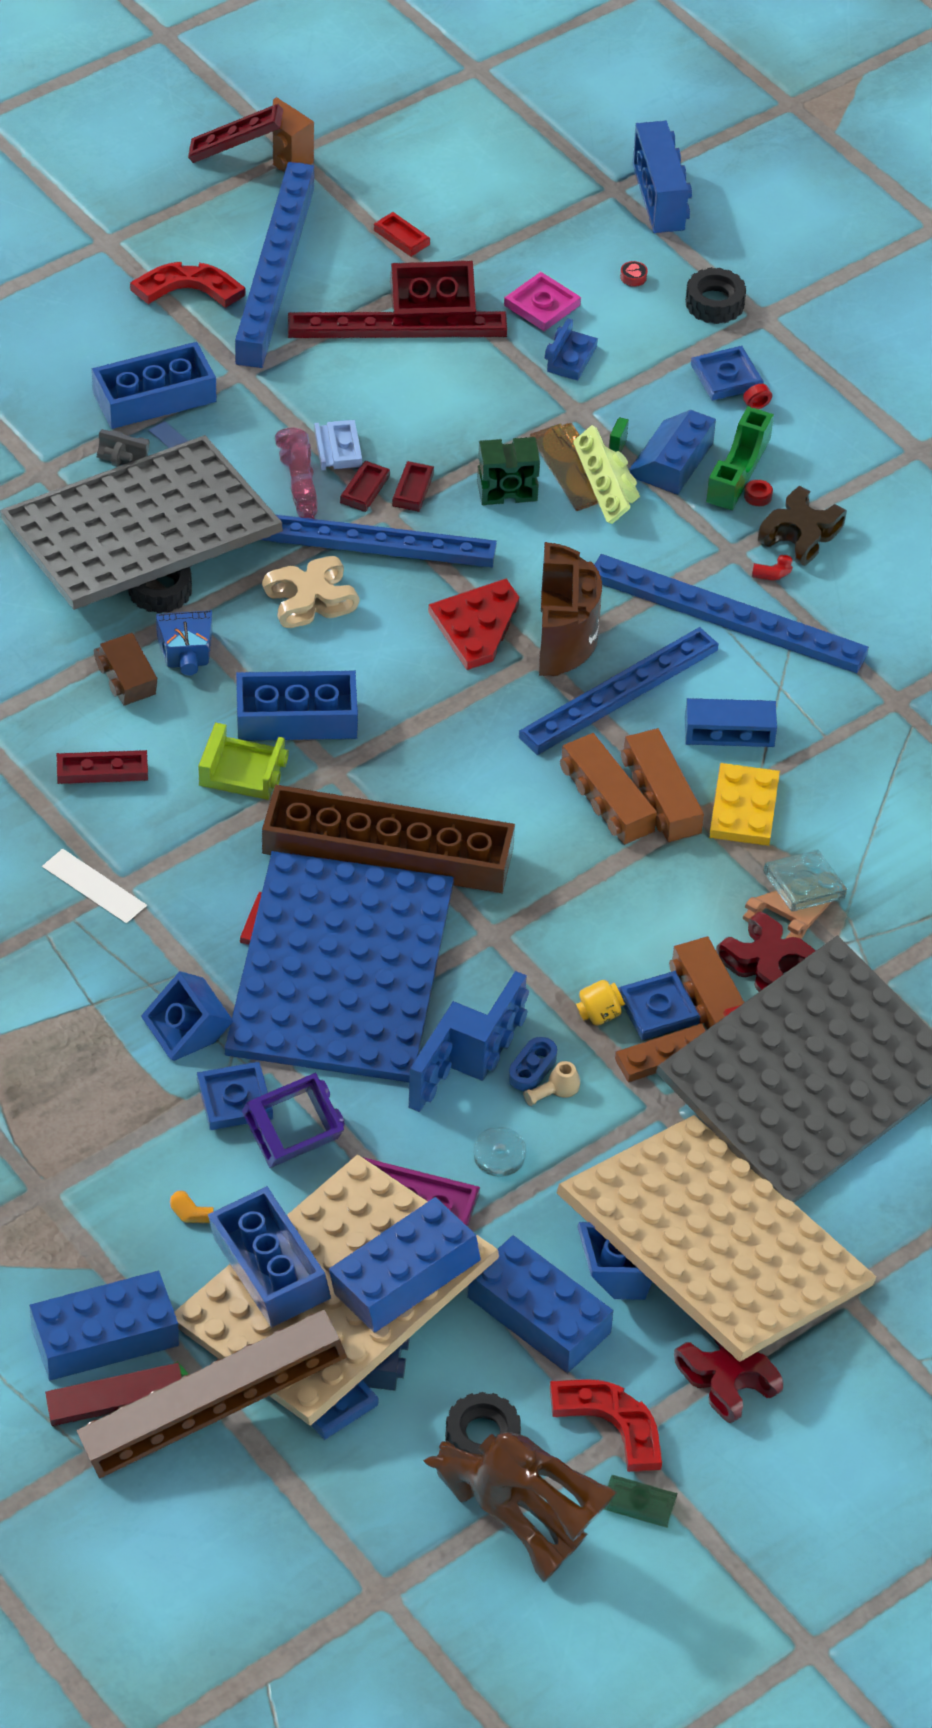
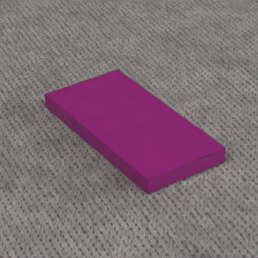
[355,1155,480,1227]

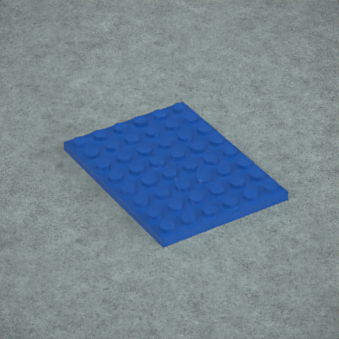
[225,851,454,1082]

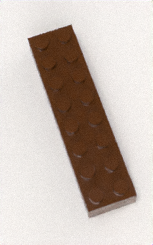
[262,784,515,894]

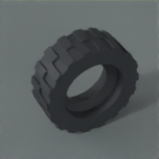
[685,267,746,324]
[128,567,192,613]
[445,1392,521,1455]

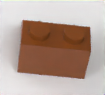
[273,97,314,172]

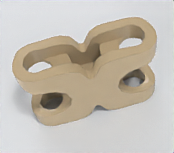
[262,556,360,628]

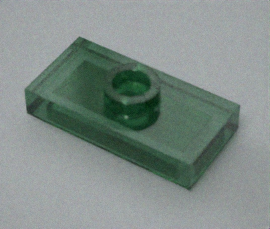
[604,1475,678,1528]

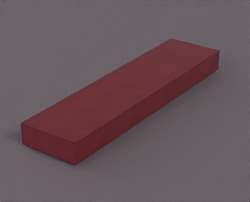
[188,104,283,163]
[45,1363,182,1426]

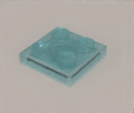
[763,849,847,912]

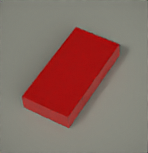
[374,212,430,257]

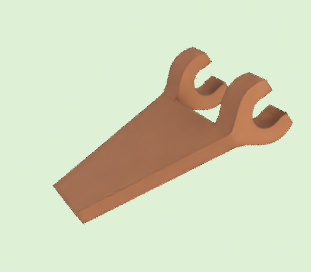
[743,878,839,939]

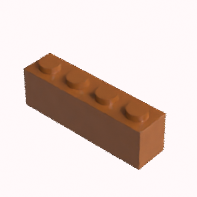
[621,728,704,842]
[560,733,657,845]
[669,936,745,1030]

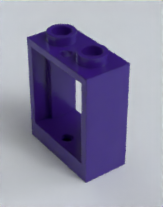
[242,1072,345,1168]

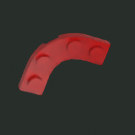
[130,262,246,308]
[549,1379,662,1472]

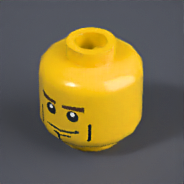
[576,980,625,1026]

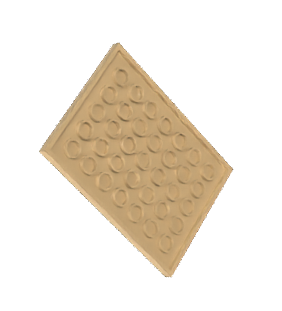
[556,1115,877,1362]
[174,1154,499,1426]

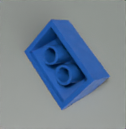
[629,410,716,495]

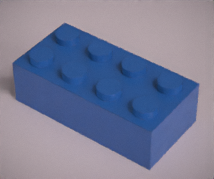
[632,120,692,233]
[91,342,217,429]
[236,670,358,741]
[208,1186,331,1328]
[329,1197,481,1333]
[467,1235,614,1374]
[29,1270,179,1381]

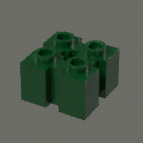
[477,437,540,505]

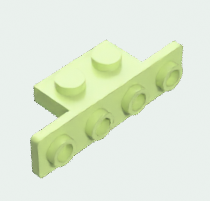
[573,425,640,524]

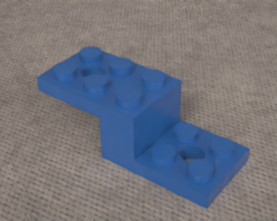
[408,971,529,1112]

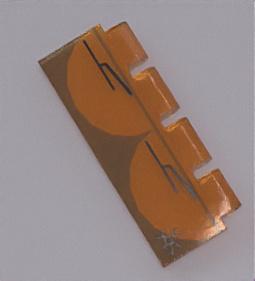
[530,423,599,511]

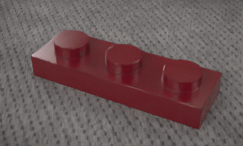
[56,750,148,784]

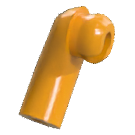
[170,1190,214,1223]

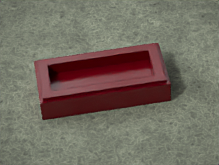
[340,461,390,512]
[392,461,434,512]

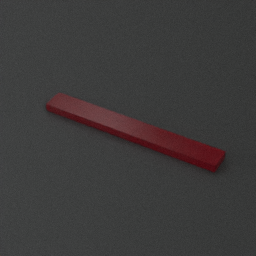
[288,311,507,338]

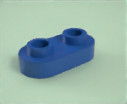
[509,1037,557,1091]

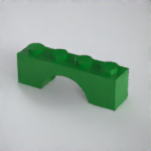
[706,406,774,511]

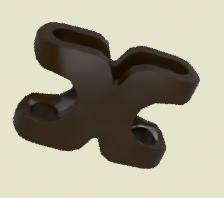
[758,486,847,566]

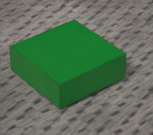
[609,417,629,452]

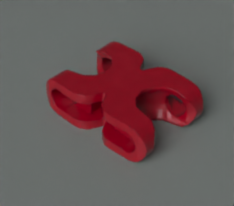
[716,912,816,992]
[674,1339,783,1423]

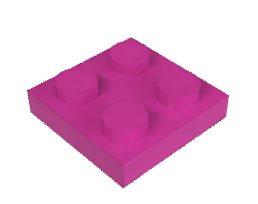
[504,271,581,332]

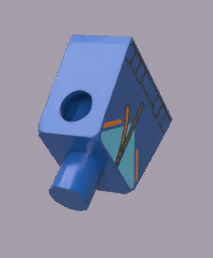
[156,610,212,676]

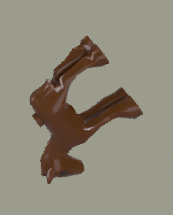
[423,1432,617,1582]

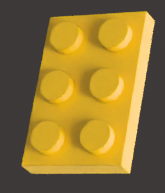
[709,763,780,846]

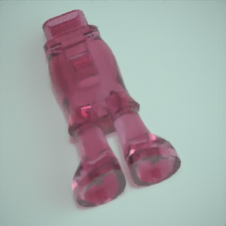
[274,427,318,519]

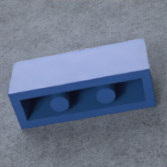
[685,698,777,747]

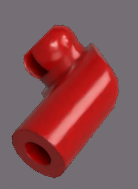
[752,555,793,581]

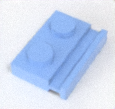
[314,420,362,470]

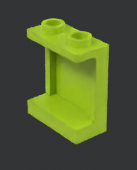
[198,722,289,800]

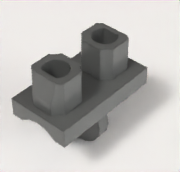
[96,429,150,467]

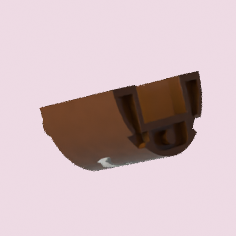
[539,542,602,676]

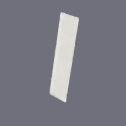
[42,849,147,923]

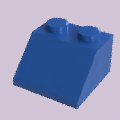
[141,971,233,1061]
[577,1222,652,1300]

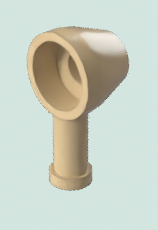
[523,1061,580,1106]

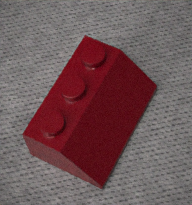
[390,261,476,316]

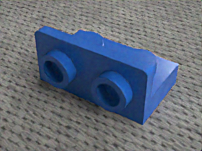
[544,318,598,381]

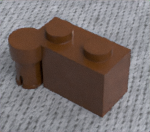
[94,633,158,706]

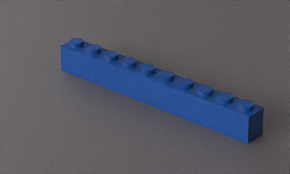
[235,162,314,368]

